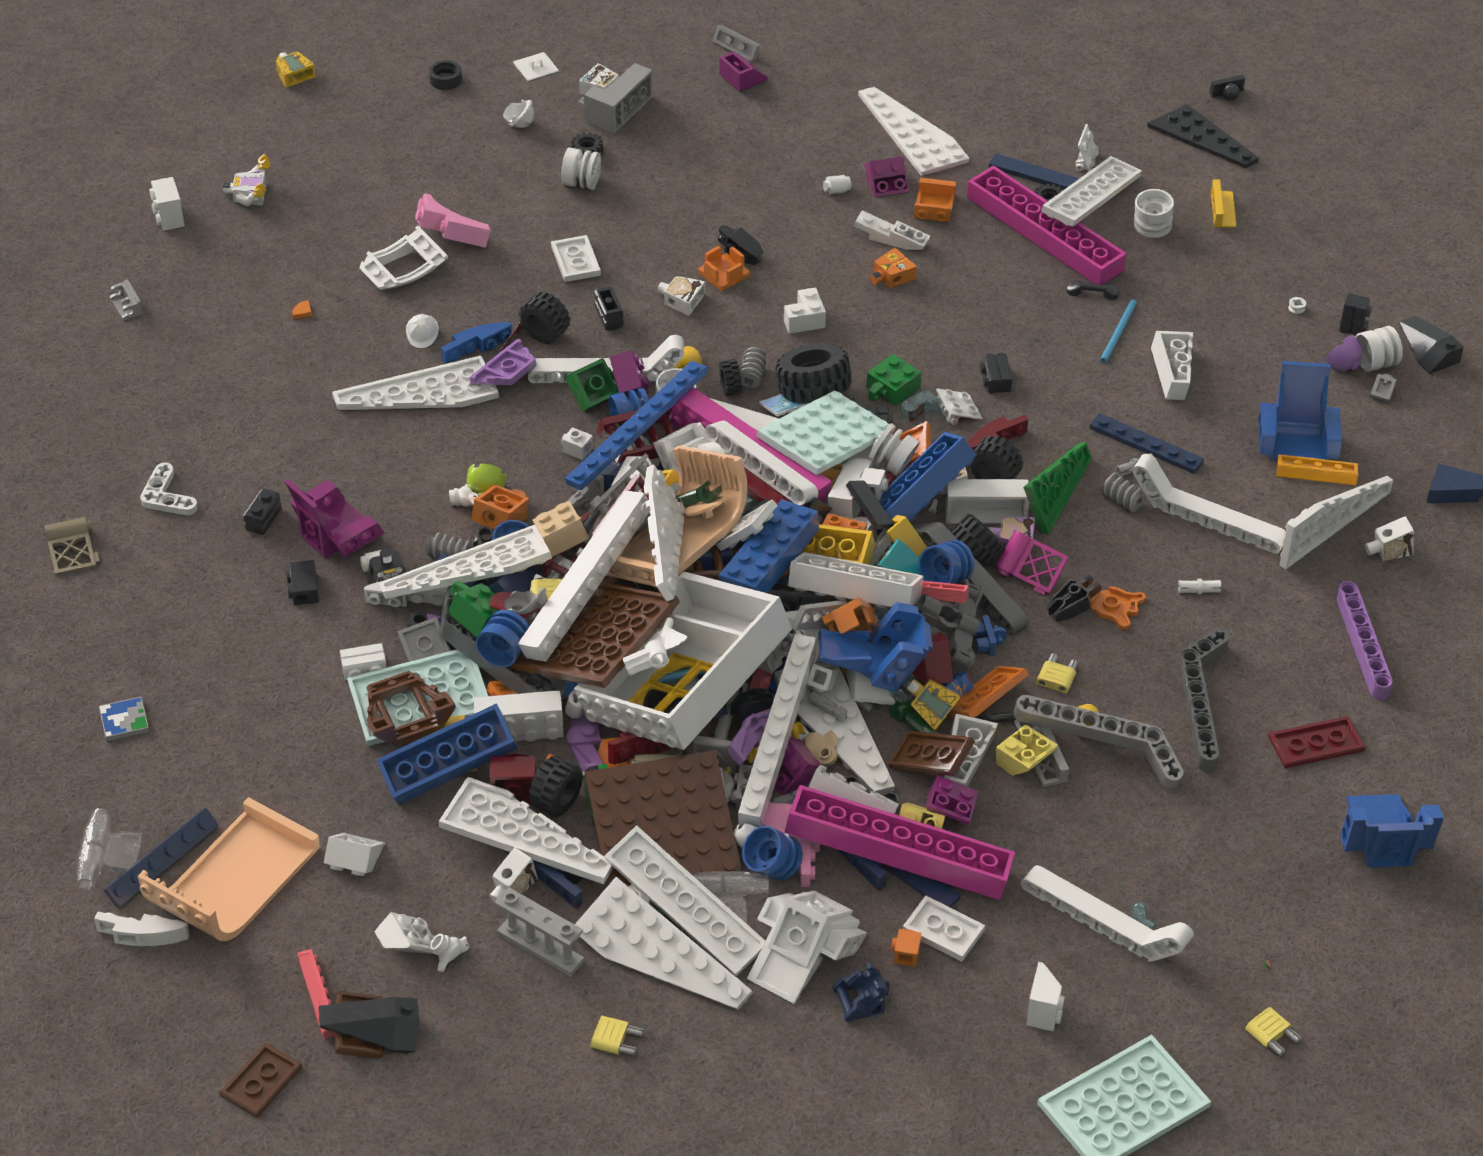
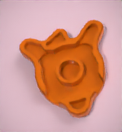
[1091,586,1146,630]

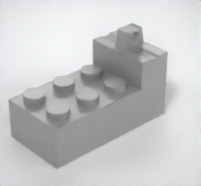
[578,63,653,133]

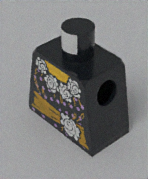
[367,548,406,585]

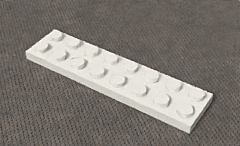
[1041,156,1142,227]
[605,825,765,977]

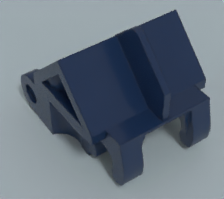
[832,962,890,1022]

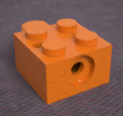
[471,484,530,530]

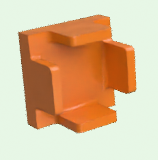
[698,246,750,291]
[822,597,878,634]

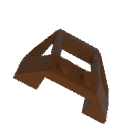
[367,671,456,747]

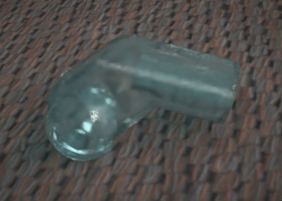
[1131,902,1156,930]

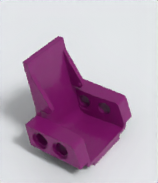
[284,479,385,559]

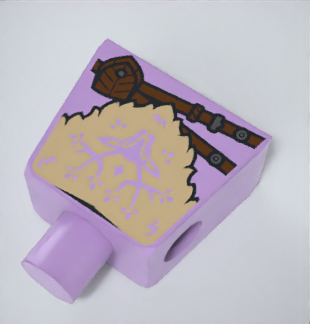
[989,517,1035,551]

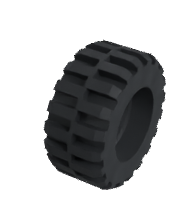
[775,343,852,403]

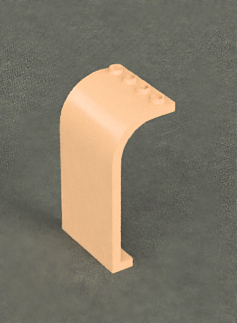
[606,445,747,587]
[138,797,321,941]

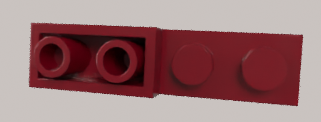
[967,415,1029,450]
[608,732,676,765]

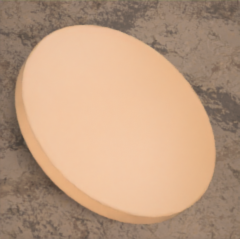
[684,496,724,519]

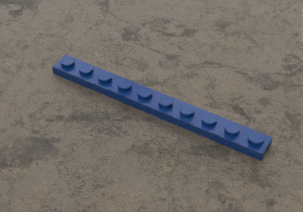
[565,361,708,491]

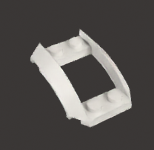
[359,226,448,291]

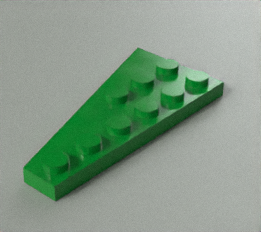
[1023,442,1092,534]

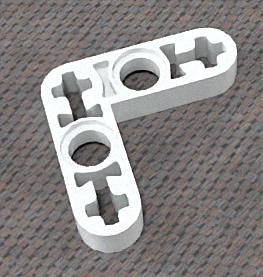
[140,463,198,515]

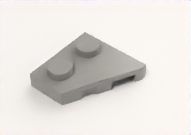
[566,474,604,516]

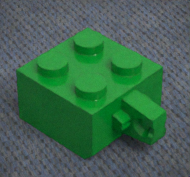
[866,354,922,406]
[565,358,619,412]
[449,581,499,637]

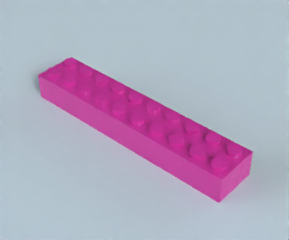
[967,166,1127,285]
[671,387,832,504]
[784,785,1015,900]

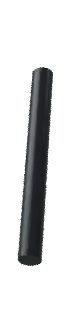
[566,502,605,560]

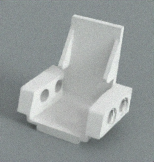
[747,891,867,1004]

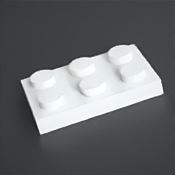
[551,235,601,282]
[716,500,778,551]
[903,896,985,962]

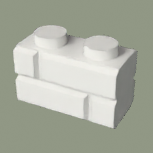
[340,643,386,680]

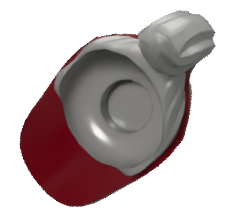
[489,588,548,620]

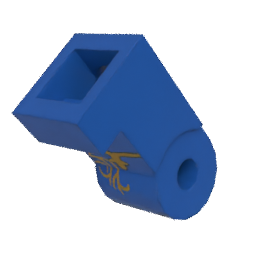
[940,671,974,702]

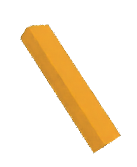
[1276,454,1358,485]

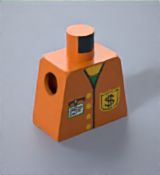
[870,248,917,288]

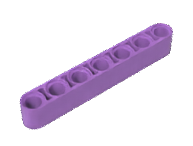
[1337,581,1392,700]

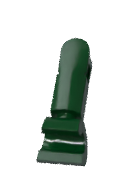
[675,480,722,508]
[888,699,937,734]

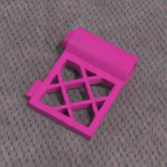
[996,530,1069,595]

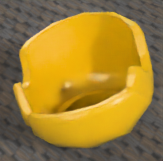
[674,346,703,369]

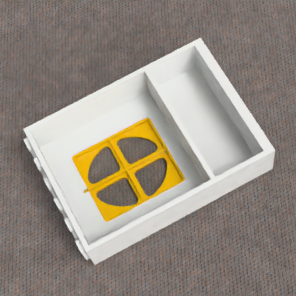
[574,571,792,750]

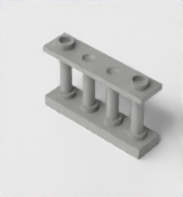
[588,453,681,539]
[495,887,584,977]

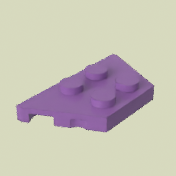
[470,339,536,385]

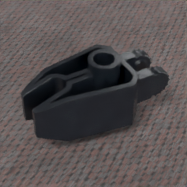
[717,225,764,265]
[1047,575,1102,622]
[730,688,776,720]

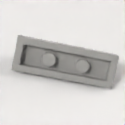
[713,25,761,61]

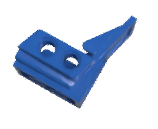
[1258,361,1342,461]
[818,603,933,693]
[1340,794,1444,867]

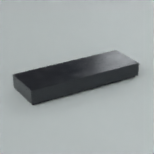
[846,480,894,530]

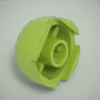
[467,464,507,495]

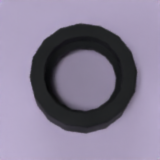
[429,60,462,90]

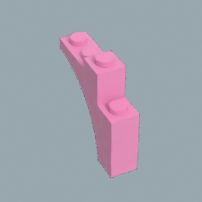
[415,193,491,247]
[740,803,820,887]

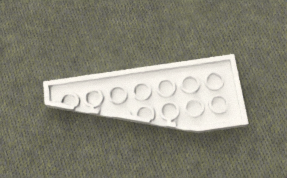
[859,87,969,176]
[332,356,499,410]
[644,464,685,601]
[1280,476,1393,570]
[379,525,552,599]
[774,661,895,794]
[439,777,613,884]
[575,877,753,1010]

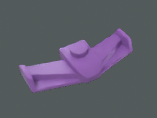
[728,709,796,765]
[567,714,603,772]

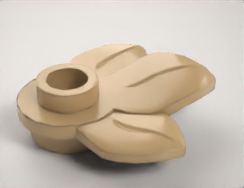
[805,731,838,766]

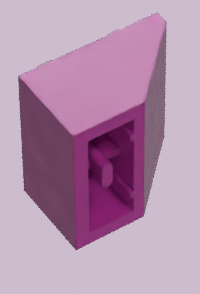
[719,51,768,91]
[864,156,910,197]
[609,350,650,397]
[774,737,820,796]
[925,775,978,825]

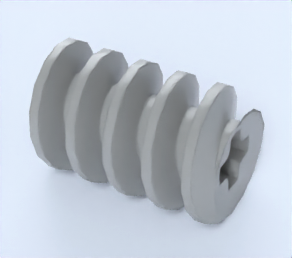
[739,347,766,389]
[1101,472,1146,513]
[426,533,472,559]

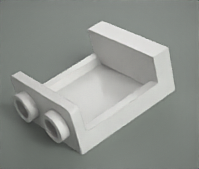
[653,423,705,470]

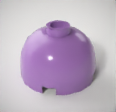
[1325,334,1363,372]

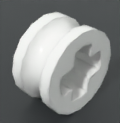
[1288,297,1306,314]

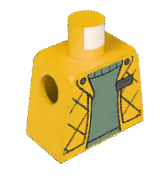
[276,52,315,87]
[906,679,960,730]

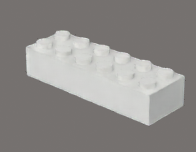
[788,552,923,608]

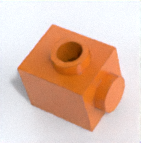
[891,929,922,967]

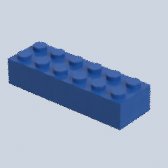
[860,432,977,534]
[719,500,819,594]
[377,703,518,804]

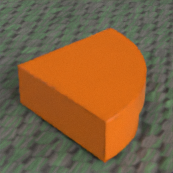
[292,300,312,319]

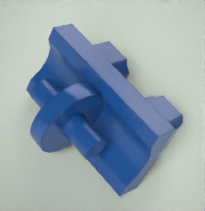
[973,615,1007,656]

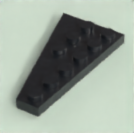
[1147,104,1259,168]

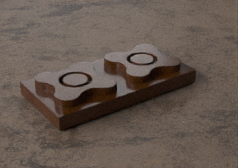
[888,731,975,776]

